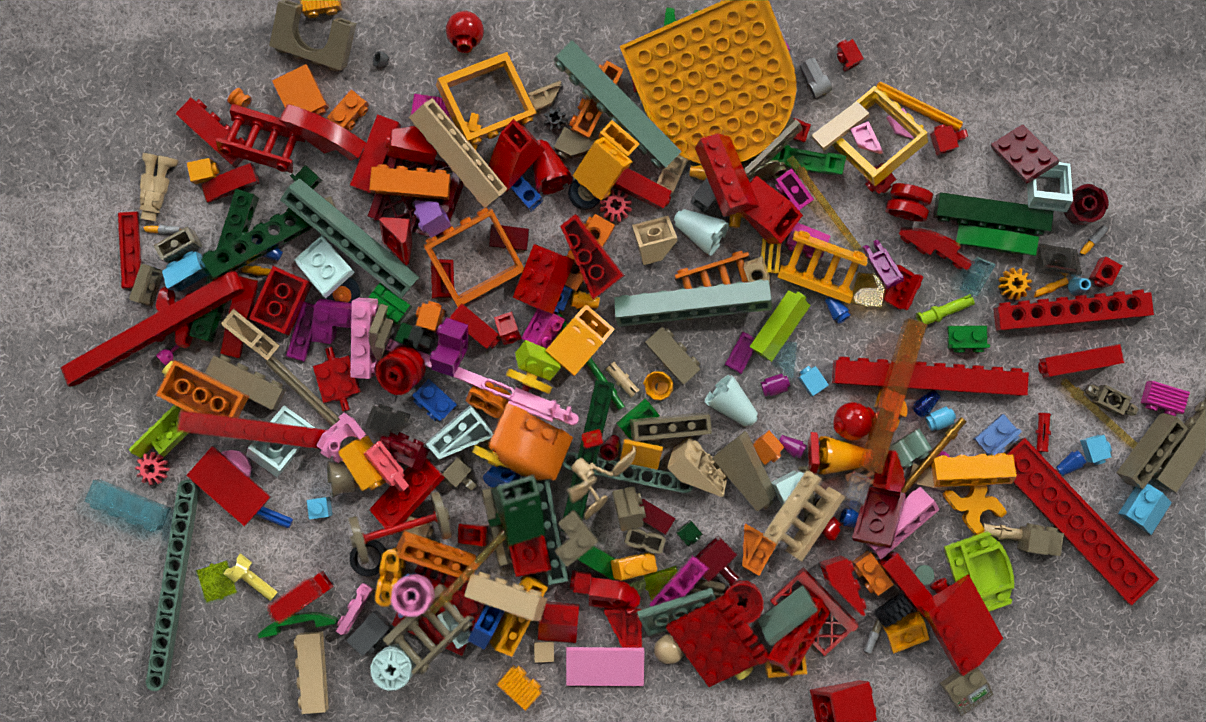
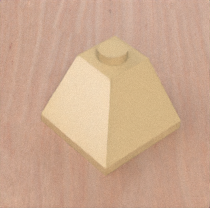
[632,215,678,265]

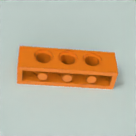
[564,214,615,292]
[396,531,478,581]

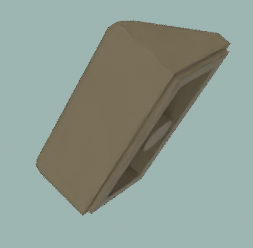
[129,264,163,307]

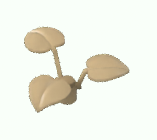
[568,446,636,520]

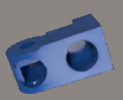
[511,176,543,212]
[483,466,521,488]

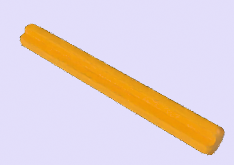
[876,82,963,131]

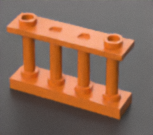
[674,251,749,320]

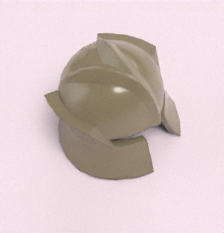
[327,461,358,498]

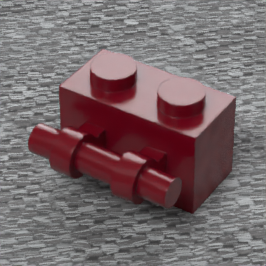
[379,432,430,471]

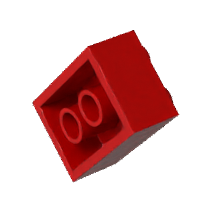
[513,244,574,314]
[249,266,313,335]

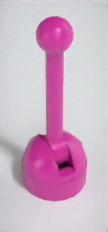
[156,345,179,365]

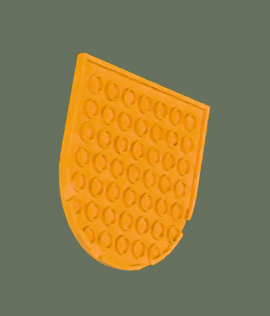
[619,0,797,164]

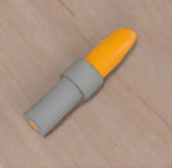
[143,225,181,235]
[1080,225,1109,254]

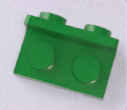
[947,325,990,353]

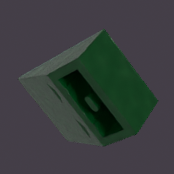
[491,475,545,546]

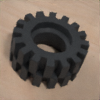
[874,594,912,627]

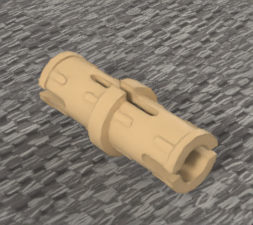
[605,362,640,398]
[982,523,1023,541]

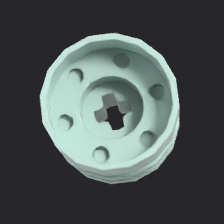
[371,645,416,690]

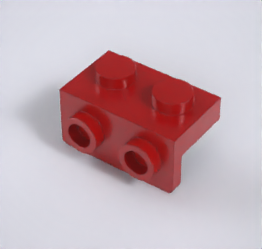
[880,265,923,311]

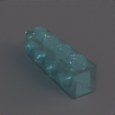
[84,479,171,532]

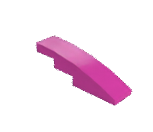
[649,556,708,607]

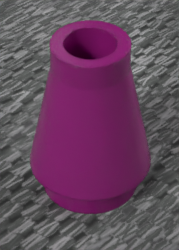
[779,434,807,459]

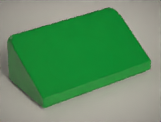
[616,399,660,440]

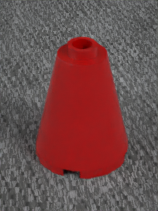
[533,140,573,195]

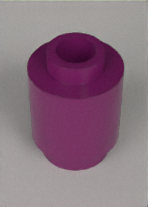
[760,373,790,397]

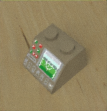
[939,667,993,716]

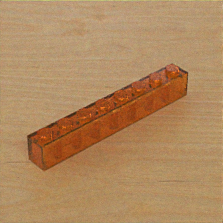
[858,318,927,474]

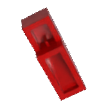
[201,163,260,203]

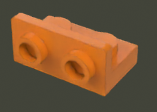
[326,89,369,131]

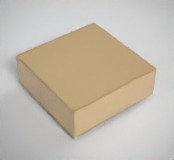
[534,641,554,662]

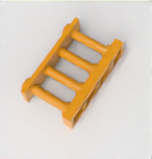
[778,231,867,304]

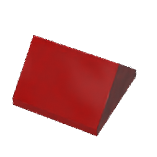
[379,217,412,266]

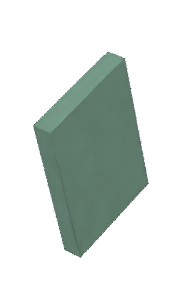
[758,585,818,646]

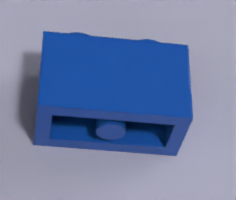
[467,604,505,650]

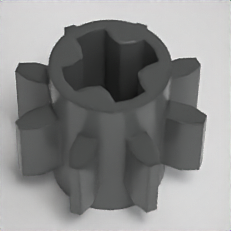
[544,107,566,131]

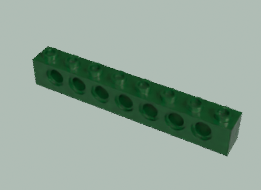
[189,189,259,342]

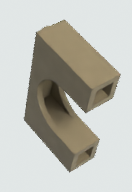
[269,0,357,71]

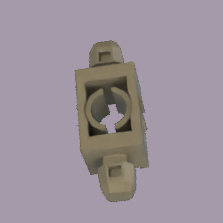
[1085,385,1138,416]

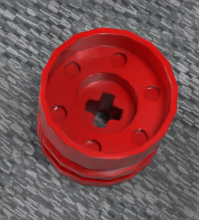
[723,580,763,624]

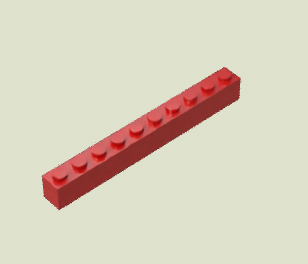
[832,357,1029,396]

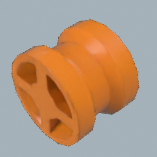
[227,88,252,108]

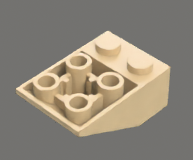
[667,436,728,497]

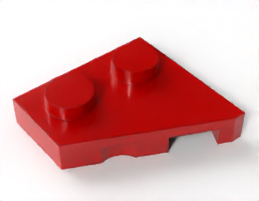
[604,608,642,648]

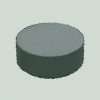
[914,565,934,585]

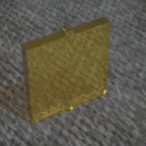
[850,272,886,309]

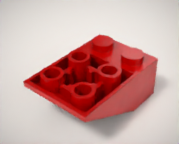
[488,118,545,192]
[740,176,803,244]
[819,555,867,616]

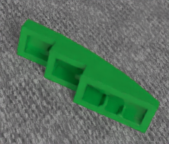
[956,224,1039,256]

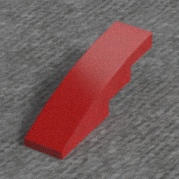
[221,276,258,358]

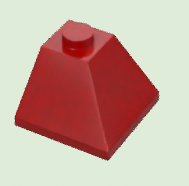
[872,449,905,492]

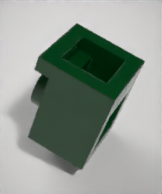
[676,520,703,547]

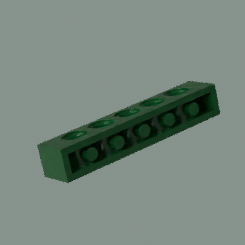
[200,208,313,282]

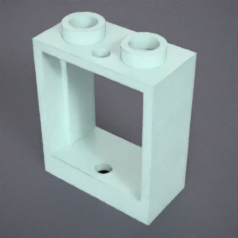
[1027,162,1073,212]

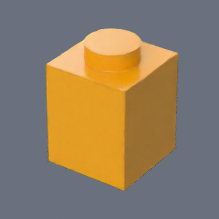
[187,158,219,184]

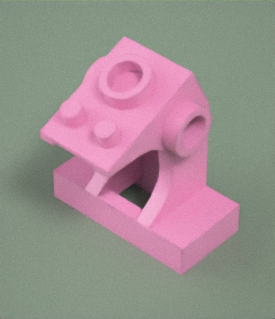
[317,413,366,463]

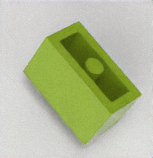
[515,340,561,381]

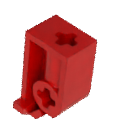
[589,577,640,616]

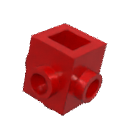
[864,163,897,194]

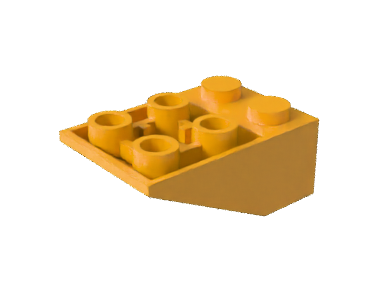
[545,304,615,376]

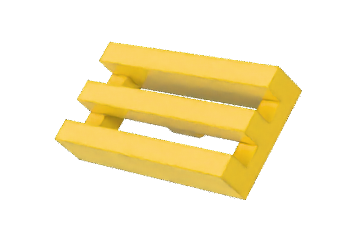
[759,237,781,274]

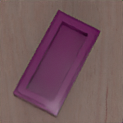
[725,332,755,374]

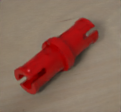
[1035,413,1051,452]

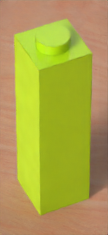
[749,290,811,362]

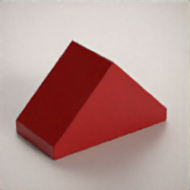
[458,524,488,546]

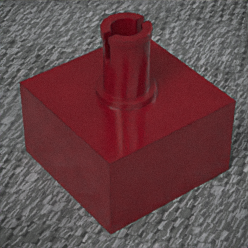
[695,536,739,585]

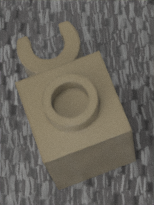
[442,457,477,491]

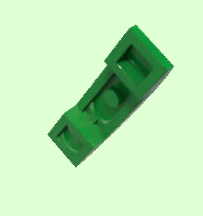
[771,145,847,175]
[257,612,338,638]

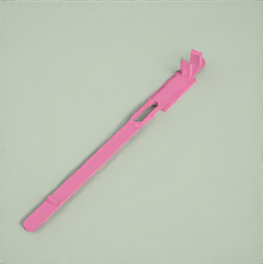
[385,339,579,425]

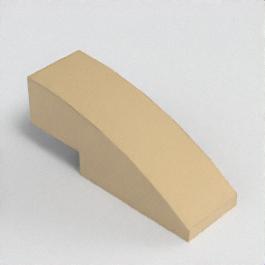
[221,309,280,361]

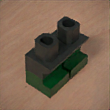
[395,322,434,350]

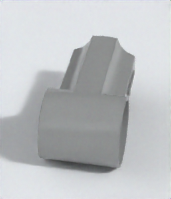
[799,58,832,99]

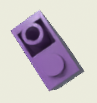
[413,200,451,238]

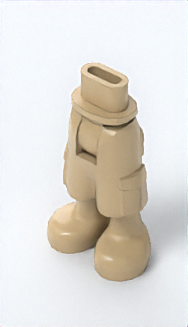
[139,153,178,221]

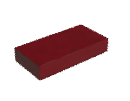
[639,498,676,535]

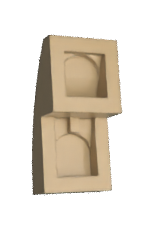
[657,155,688,194]

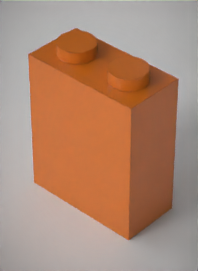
[272,64,329,116]

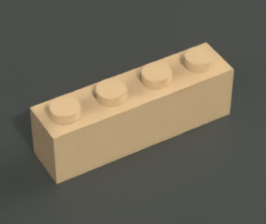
[464,572,547,621]
[294,631,329,714]

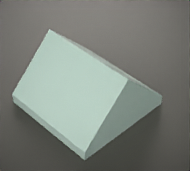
[771,471,804,506]

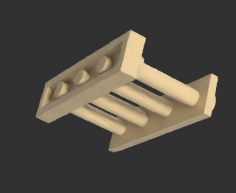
[763,470,845,562]

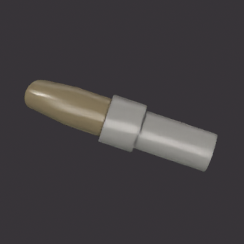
[864,618,882,654]

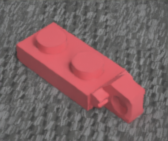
[364,441,409,492]

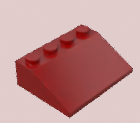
[919,575,1003,676]

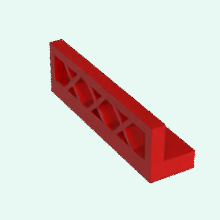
[767,597,830,677]

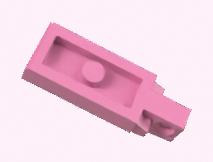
[336,583,373,635]

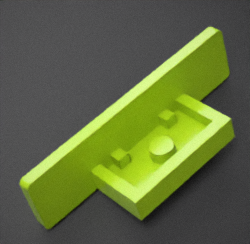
[129,405,189,458]

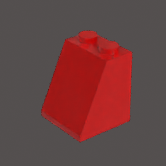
[810,680,877,722]

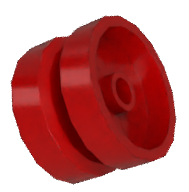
[885,183,934,222]
[375,346,426,395]

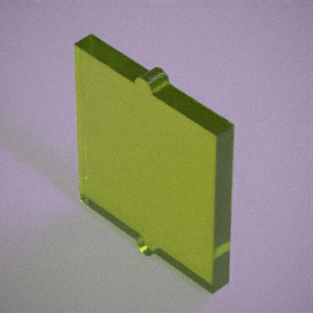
[196,560,237,602]
[644,566,678,601]

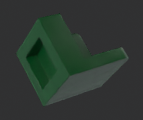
[290,165,322,190]

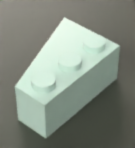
[426,405,494,459]

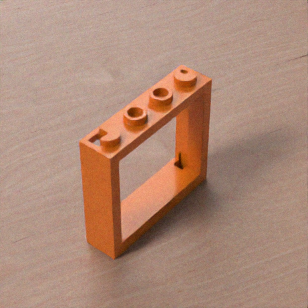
[424,207,524,307]

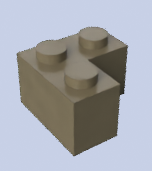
[555,510,598,566]
[1017,523,1064,556]

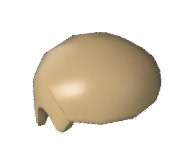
[654,634,684,664]

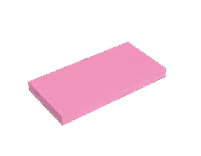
[566,647,644,686]

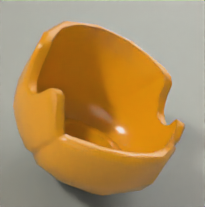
[643,371,673,401]

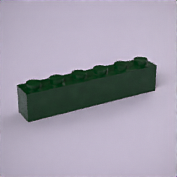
[933,192,1054,236]

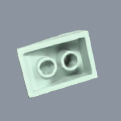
[246,406,315,478]

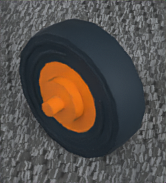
[327,277,361,303]

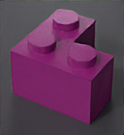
[312,299,352,344]
[429,318,468,377]

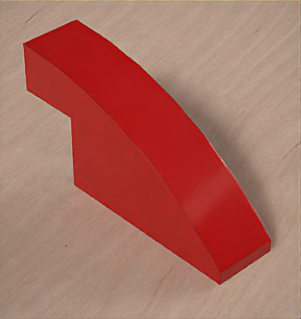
[279,104,366,161]

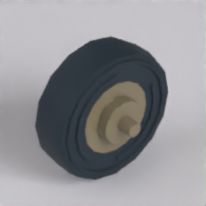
[568,179,600,210]

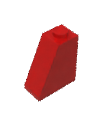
[385,126,437,165]
[449,303,500,350]

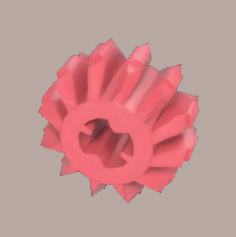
[600,190,632,222]
[135,452,170,485]

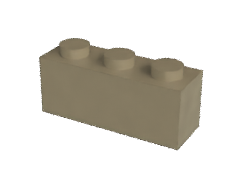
[645,327,701,385]

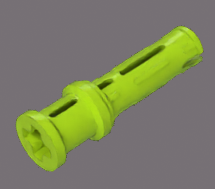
[916,294,975,329]

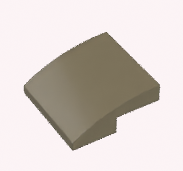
[369,304,394,360]

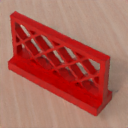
[770,567,859,656]

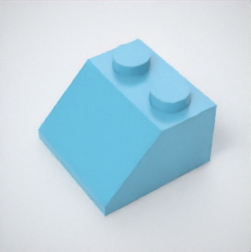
[162,251,207,292]
[1118,483,1172,535]

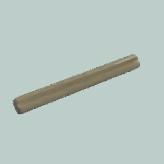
[266,356,340,426]

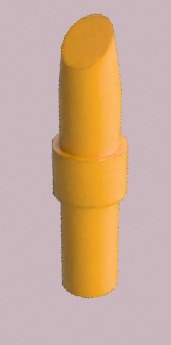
[241,266,271,276]
[1034,277,1069,298]

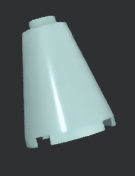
[674,209,729,256]
[705,375,758,426]

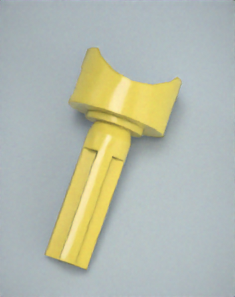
[223,553,277,601]

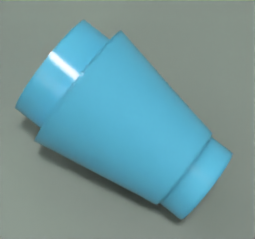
[1068,277,1091,296]

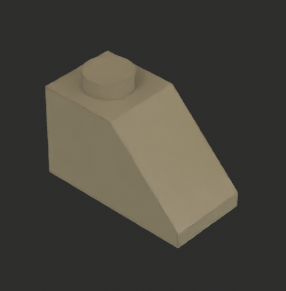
[554,127,594,159]

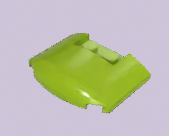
[944,531,1014,611]

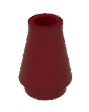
[600,435,620,461]

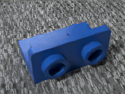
[412,379,457,422]

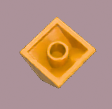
[620,439,663,470]

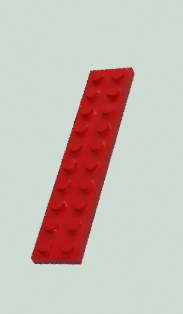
[1006,438,1159,606]

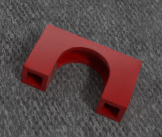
[268,571,334,623]

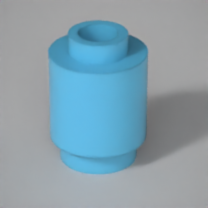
[925,406,956,431]

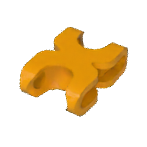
[943,485,1007,535]
[375,548,406,607]

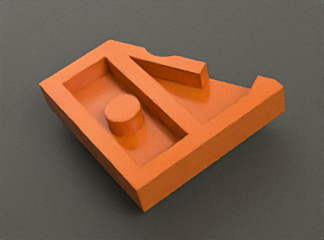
[742,524,777,576]

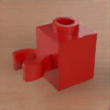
[930,124,968,155]

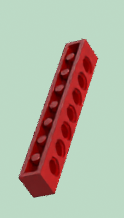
[993,289,1154,331]

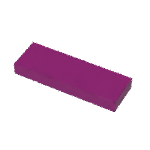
[286,302,314,362]

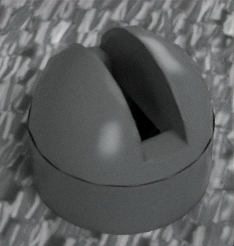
[373,51,389,68]

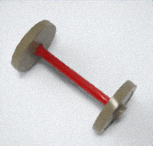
[349,492,452,565]

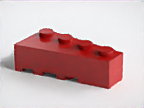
[560,214,625,300]

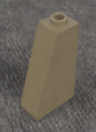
[712,431,777,511]

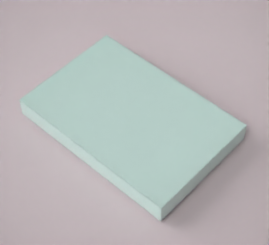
[294,235,355,298]

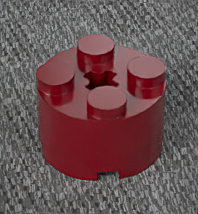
[1064,184,1109,225]

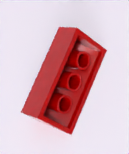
[695,133,759,217]

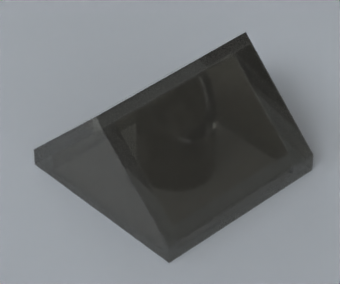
[1035,243,1082,278]

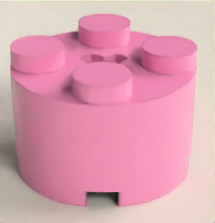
[391,574,435,616]

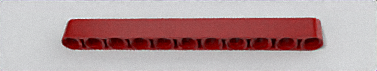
[61,272,245,387]

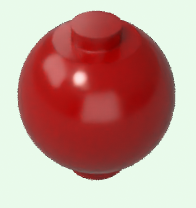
[446,11,484,53]
[833,402,875,441]

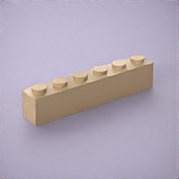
[409,98,507,208]

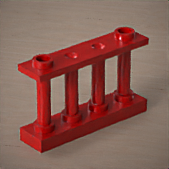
[216,104,305,173]

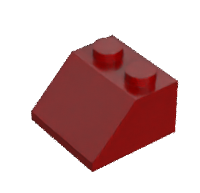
[538,601,579,643]

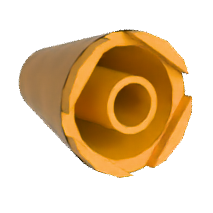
[818,436,871,475]

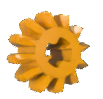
[998,268,1032,300]

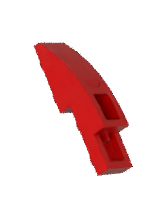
[899,227,972,270]

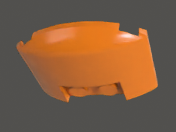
[488,403,573,480]

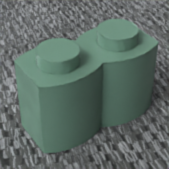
[885,429,932,470]

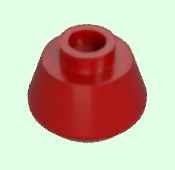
[822,516,841,541]

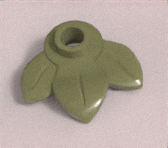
[751,160,786,182]

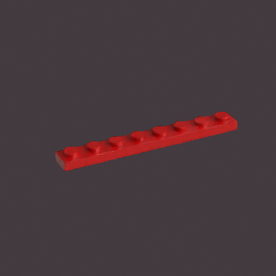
[177,410,336,449]

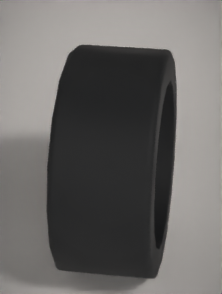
[350,540,387,577]

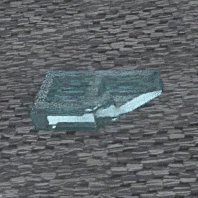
[775,341,797,378]

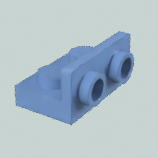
[974,414,1022,456]

